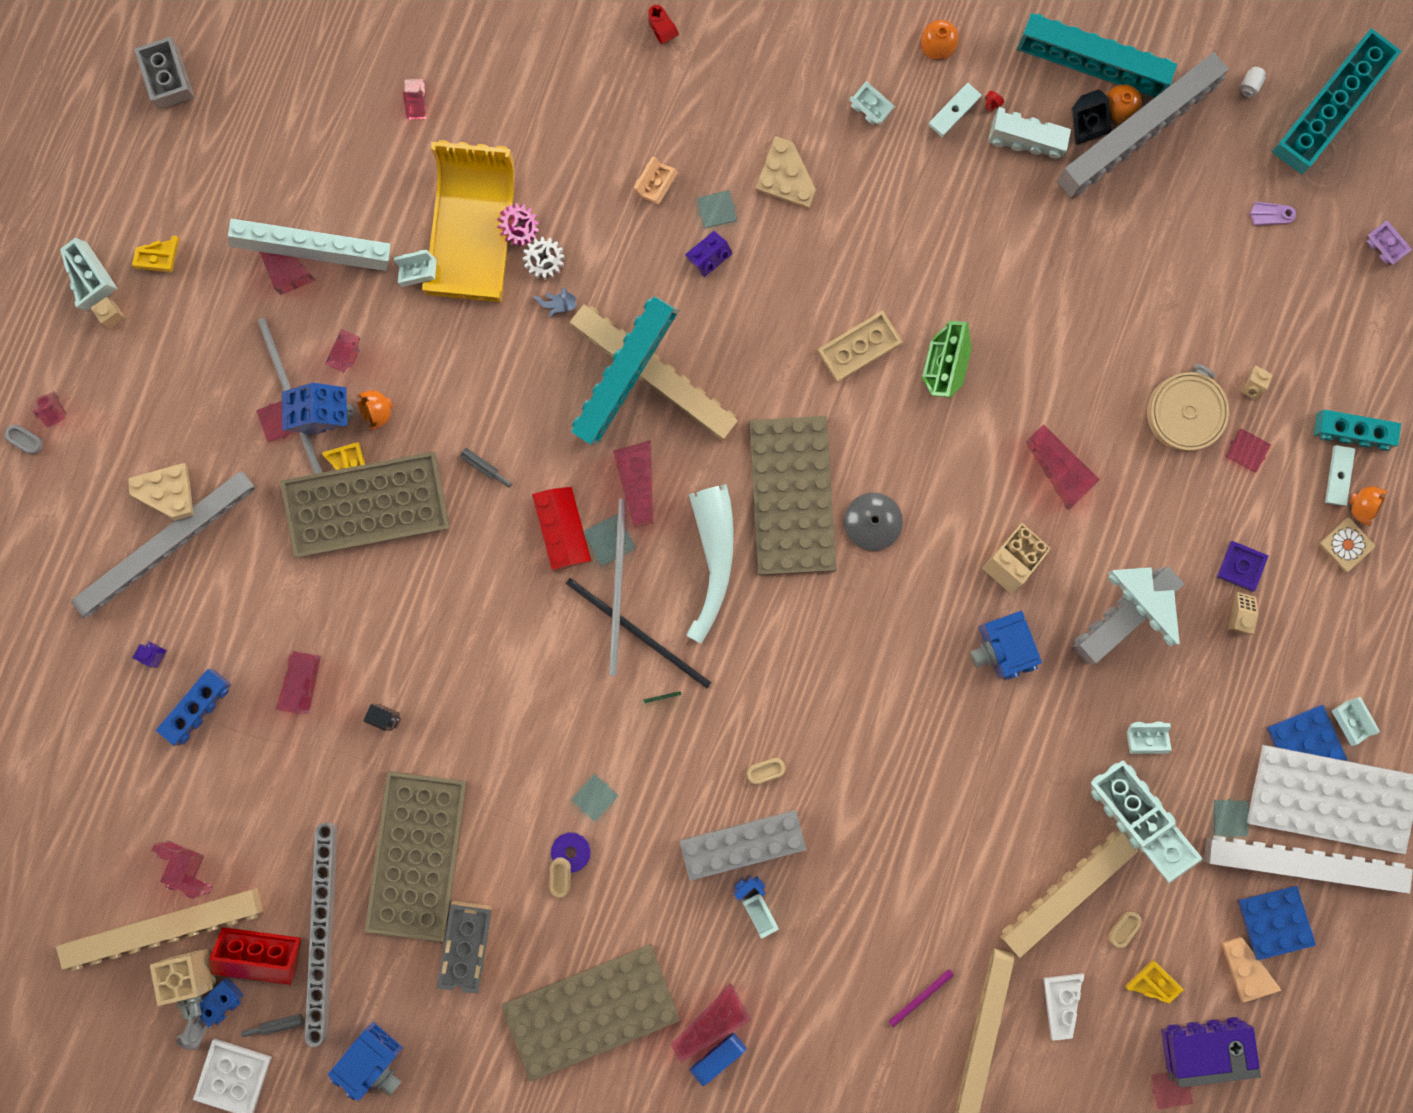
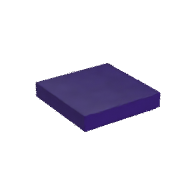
[1216,541,1269,592]

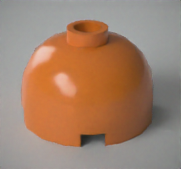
[921,19,959,60]
[1106,84,1142,125]
[357,390,393,430]
[1349,486,1388,526]

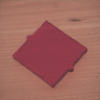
[256,401,294,442]
[1225,429,1271,473]
[1151,1072,1193,1109]

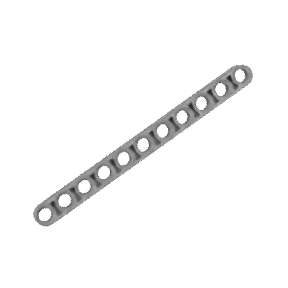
[71,472,255,618]
[305,822,338,1047]

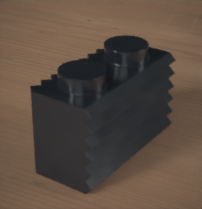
[363,704,401,731]

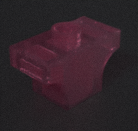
[325,329,361,373]
[32,391,67,428]

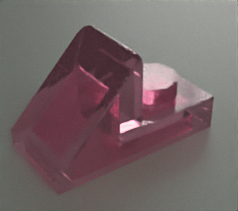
[403,79,426,119]

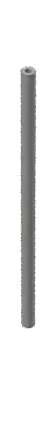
[258,318,322,474]
[609,499,627,676]

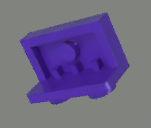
[685,231,733,277]

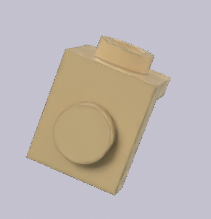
[1241,365,1272,401]

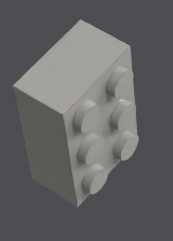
[134,37,195,110]

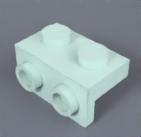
[849,81,896,125]
[394,250,437,287]
[1332,697,1380,746]
[1127,722,1171,754]

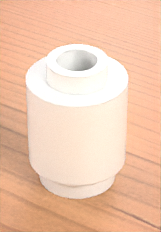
[1239,67,1266,97]

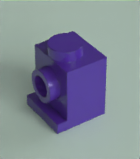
[132,641,167,668]

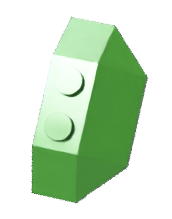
[922,321,972,398]

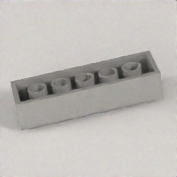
[1071,566,1184,665]
[680,809,806,881]

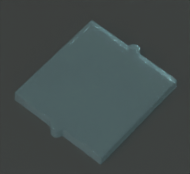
[697,190,737,229]
[571,774,619,822]
[1214,798,1248,838]

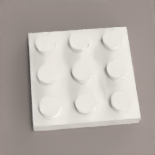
[193,1039,272,1113]

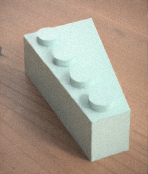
[988,107,1071,159]

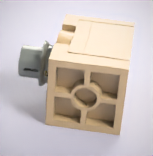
[150,948,217,1019]

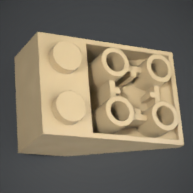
[982,523,1051,594]

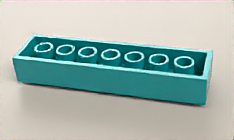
[1016,13,1178,98]
[1271,28,1402,175]
[571,296,680,445]

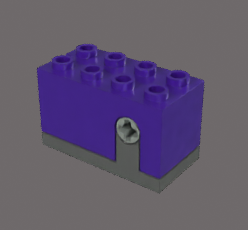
[1161,1017,1261,1087]

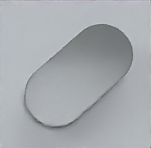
[5,425,43,454]

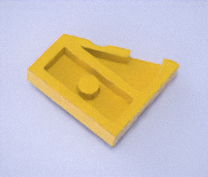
[132,236,180,273]
[322,442,365,470]
[1126,959,1184,1004]

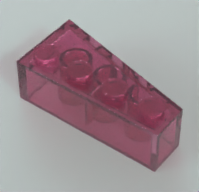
[1026,424,1100,510]
[613,440,654,528]
[671,983,752,1063]

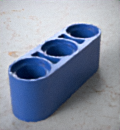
[689,1032,747,1087]

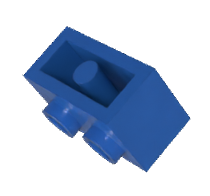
[199,978,244,1027]

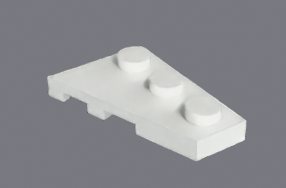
[1043,973,1084,1041]

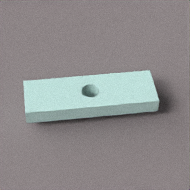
[928,83,982,137]
[1325,445,1355,507]

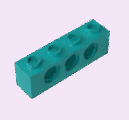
[1313,409,1402,451]

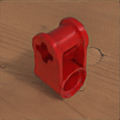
[648,5,679,45]

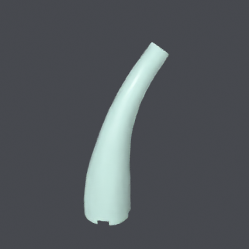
[686,484,734,644]

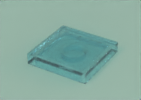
[584,514,636,566]

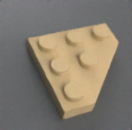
[755,136,816,209]
[128,463,194,521]

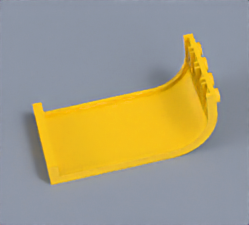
[422,140,515,303]

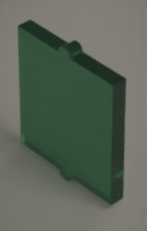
[643,691,682,704]

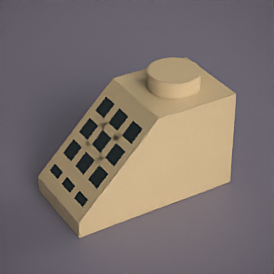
[1227,592,1258,635]

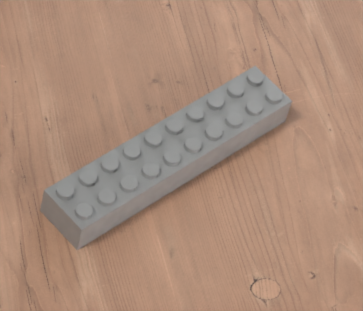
[1057,52,1229,198]

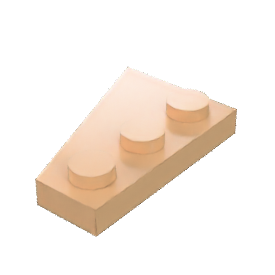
[1221,937,1281,1003]

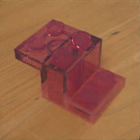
[152,840,213,899]

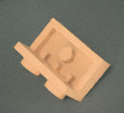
[634,157,678,205]

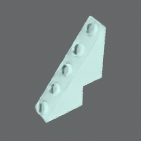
[1108,567,1180,647]

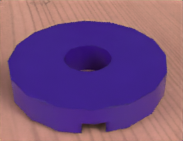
[551,832,591,873]

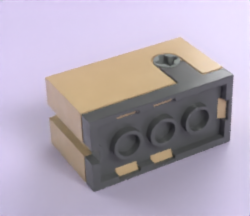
[437,901,492,994]

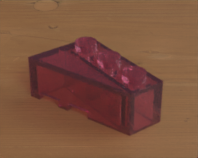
[260,252,316,295]
[275,651,321,714]

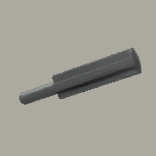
[460,448,512,488]
[241,1014,303,1037]

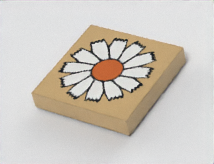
[1318,517,1376,573]

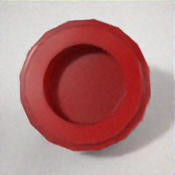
[985,91,1004,112]

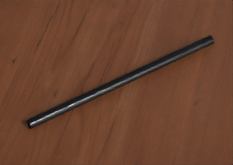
[565,578,712,689]

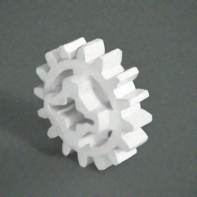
[523,237,565,280]

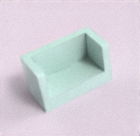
[742,891,779,939]

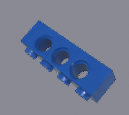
[155,669,231,746]

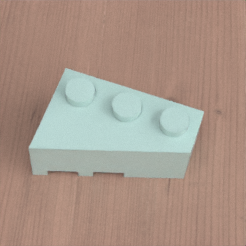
[60,238,118,311]

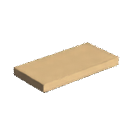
[817,310,903,383]

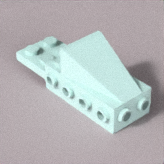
[1090,760,1203,884]

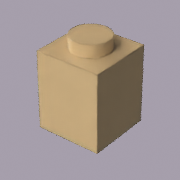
[91,297,125,329]

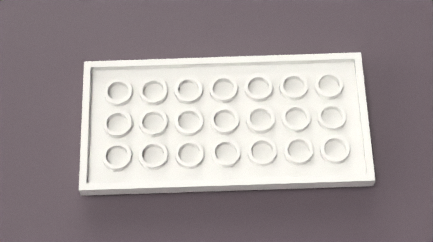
[1247,745,1413,854]

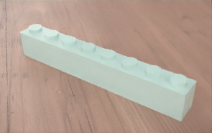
[228,219,390,271]

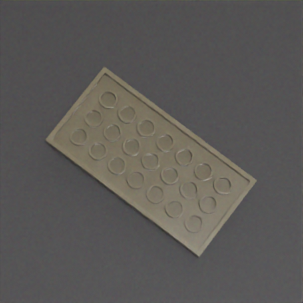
[749,416,837,575]
[280,452,450,558]
[365,771,467,942]
[501,944,680,1082]

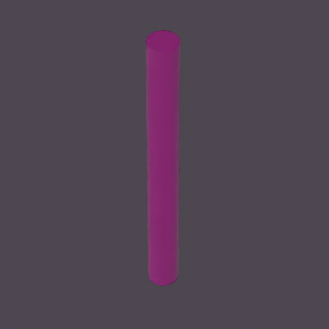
[888,969,954,1028]

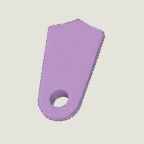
[1250,202,1296,226]

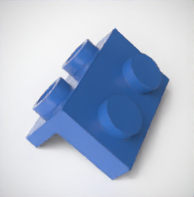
[733,875,766,901]

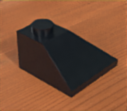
[1071,89,1112,145]

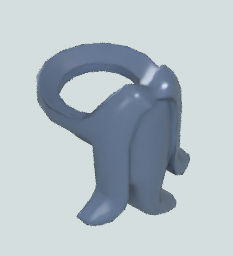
[533,288,577,318]

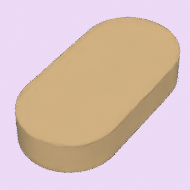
[747,758,785,784]
[549,858,571,898]
[1108,911,1142,948]

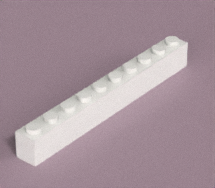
[1203,835,1413,894]

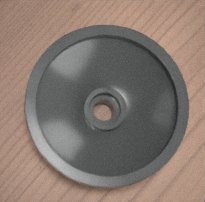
[844,493,903,551]

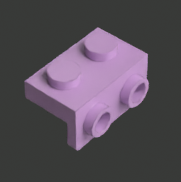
[1367,220,1412,265]

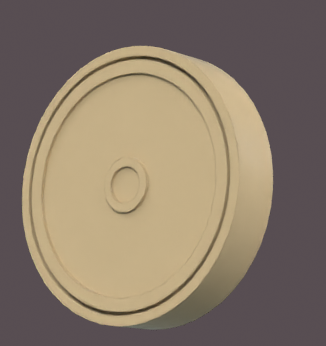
[1147,372,1229,451]

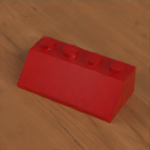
[532,487,592,572]
[209,927,301,985]

